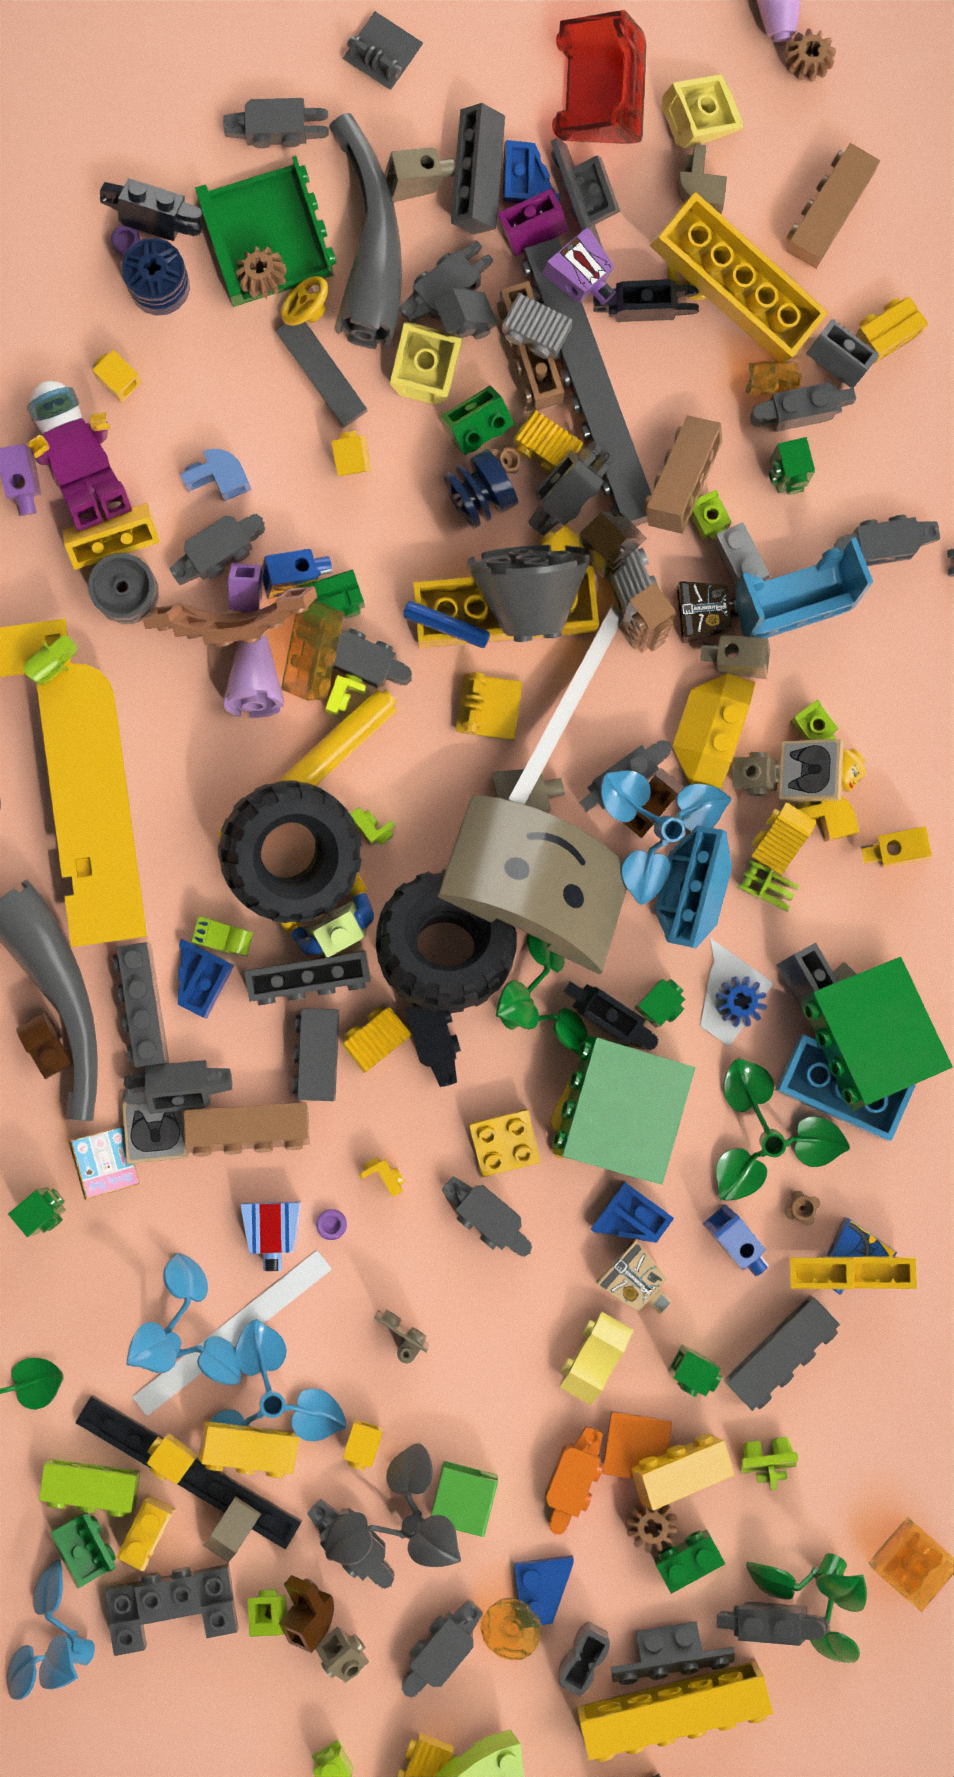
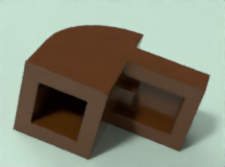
[621,768,684,838]
[16,1012,73,1079]
[279,1575,334,1653]

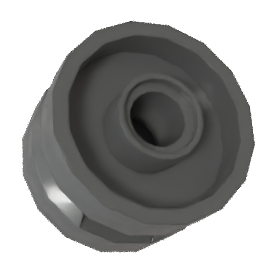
[88,553,159,624]

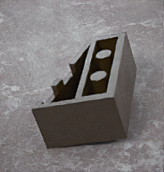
[579,512,647,579]

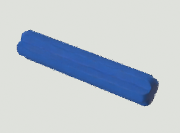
[403,601,490,648]

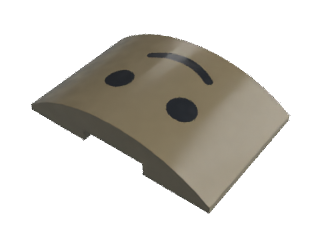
[437,794,627,975]

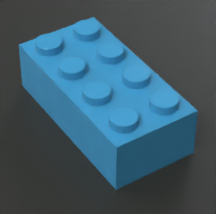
[774,1034,916,1141]

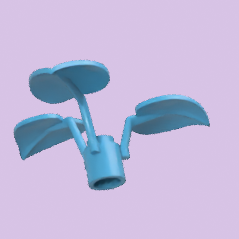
[601,770,732,905]
[126,1253,242,1385]
[210,1319,346,1441]
[7,1559,95,1700]

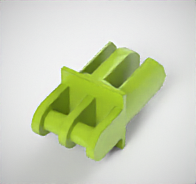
[24,636,78,685]
[737,860,801,912]

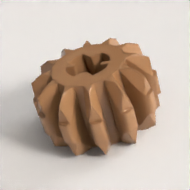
[785,28,836,82]
[236,246,287,299]
[626,1504,678,1553]

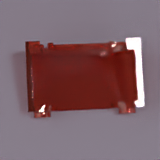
[552,9,647,144]

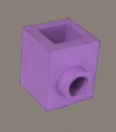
[228,563,262,613]

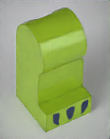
[192,916,254,956]

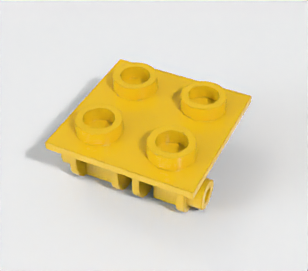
[456,672,523,740]
[469,1109,541,1178]

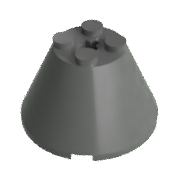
[467,545,590,642]

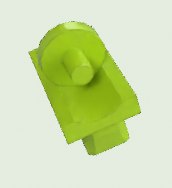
[740,1437,799,1491]

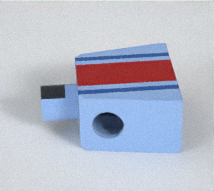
[241,1201,301,1271]

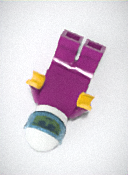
[26,381,132,532]

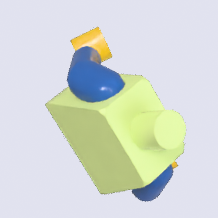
[281,874,374,958]

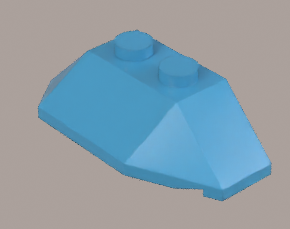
[655,825,732,949]

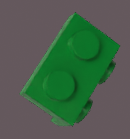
[49,1513,116,1588]

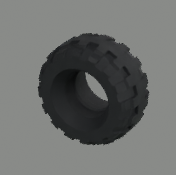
[218,780,362,923]
[376,869,517,1013]

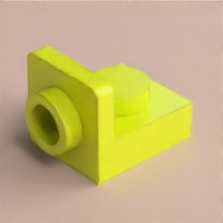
[325,674,367,717]

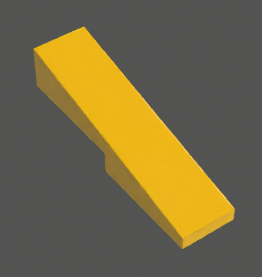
[790,1256,918,1290]

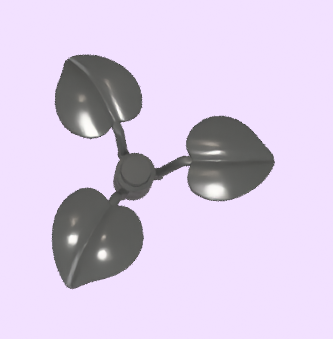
[325,1443,461,1567]

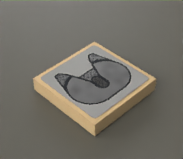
[779,739,844,802]
[122,1103,189,1164]

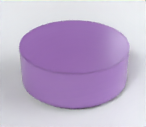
[111,225,142,257]
[316,1209,347,1240]

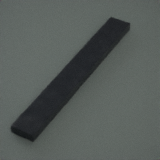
[75,1395,302,1550]

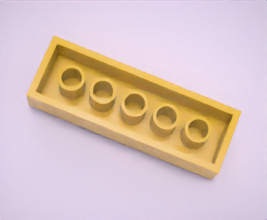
[649,192,829,364]
[413,566,599,648]
[577,1661,773,1762]

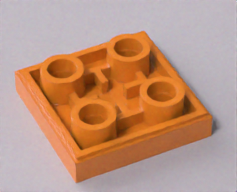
[602,1411,673,1479]

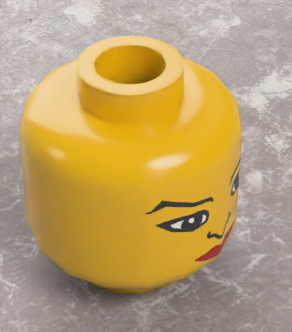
[841,748,867,792]

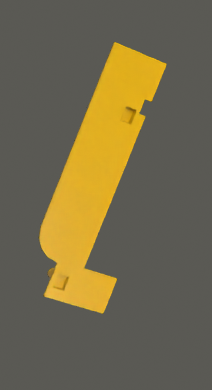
[0,618,148,947]

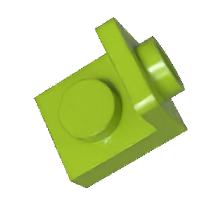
[350,807,396,846]

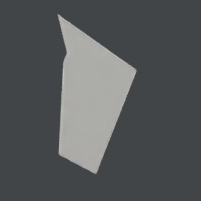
[700,938,774,1046]

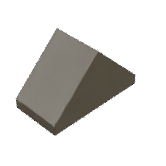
[203,1496,261,1563]

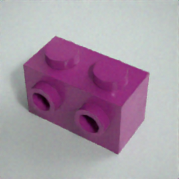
[497,188,568,256]

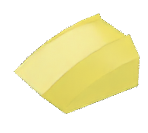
[662,74,744,148]
[390,322,464,405]

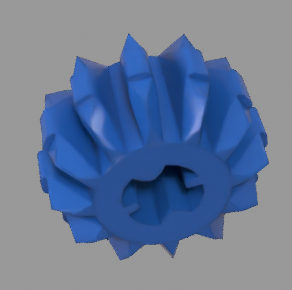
[715,976,767,1027]

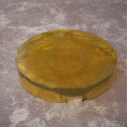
[480,1598,543,1660]

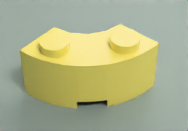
[559,1312,634,1405]

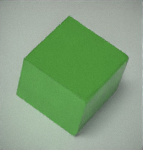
[430,1461,498,1537]

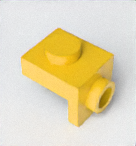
[359,1156,406,1198]

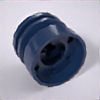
[122,238,190,316]
[443,449,518,529]

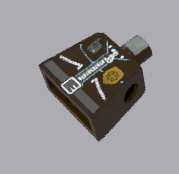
[677,581,739,643]

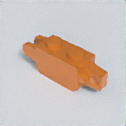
[545,1425,604,1535]

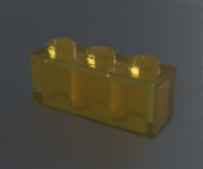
[281,601,344,701]

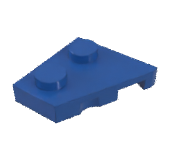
[503,140,560,203]
[178,939,234,1019]
[590,1182,674,1243]
[514,1555,574,1628]

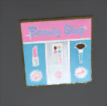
[68,1126,140,1200]

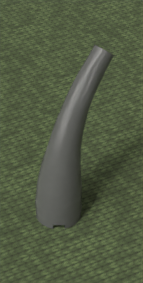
[329,113,402,349]
[0,879,98,1121]

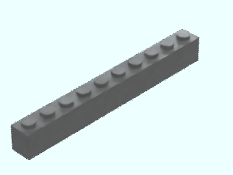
[521,237,652,526]

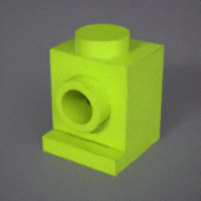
[691,489,732,540]
[790,699,839,740]
[248,1589,287,1637]
[311,1739,354,1777]

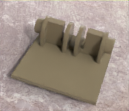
[374,1309,429,1364]

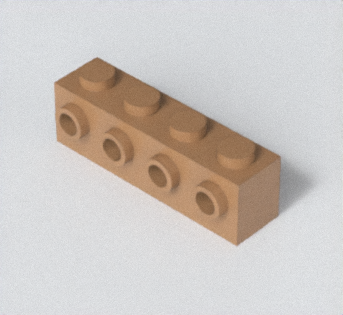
[786,143,881,269]
[496,281,564,410]
[644,415,723,534]
[621,582,677,653]
[184,1102,310,1157]

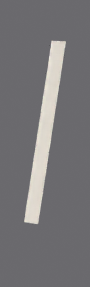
[509,604,624,804]
[132,1250,332,1416]

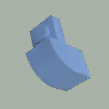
[180,449,252,501]

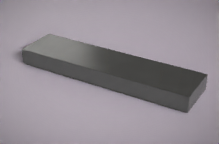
[276,322,368,428]

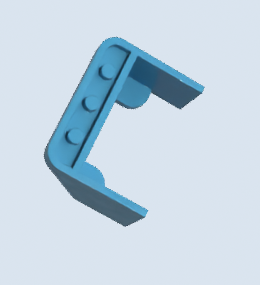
[734,538,874,638]

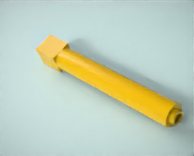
[217,689,398,838]

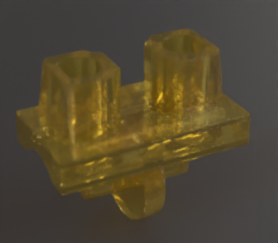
[745,361,802,395]

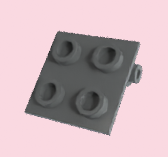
[343,11,423,90]

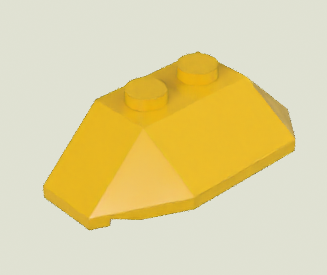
[672,673,756,790]

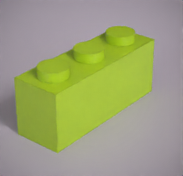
[39,1459,140,1517]

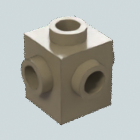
[732,752,781,796]
[315,1626,369,1683]

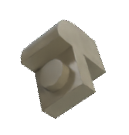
[677,144,727,214]

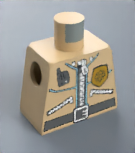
[596,1239,672,1314]

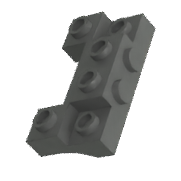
[105,1564,239,1656]

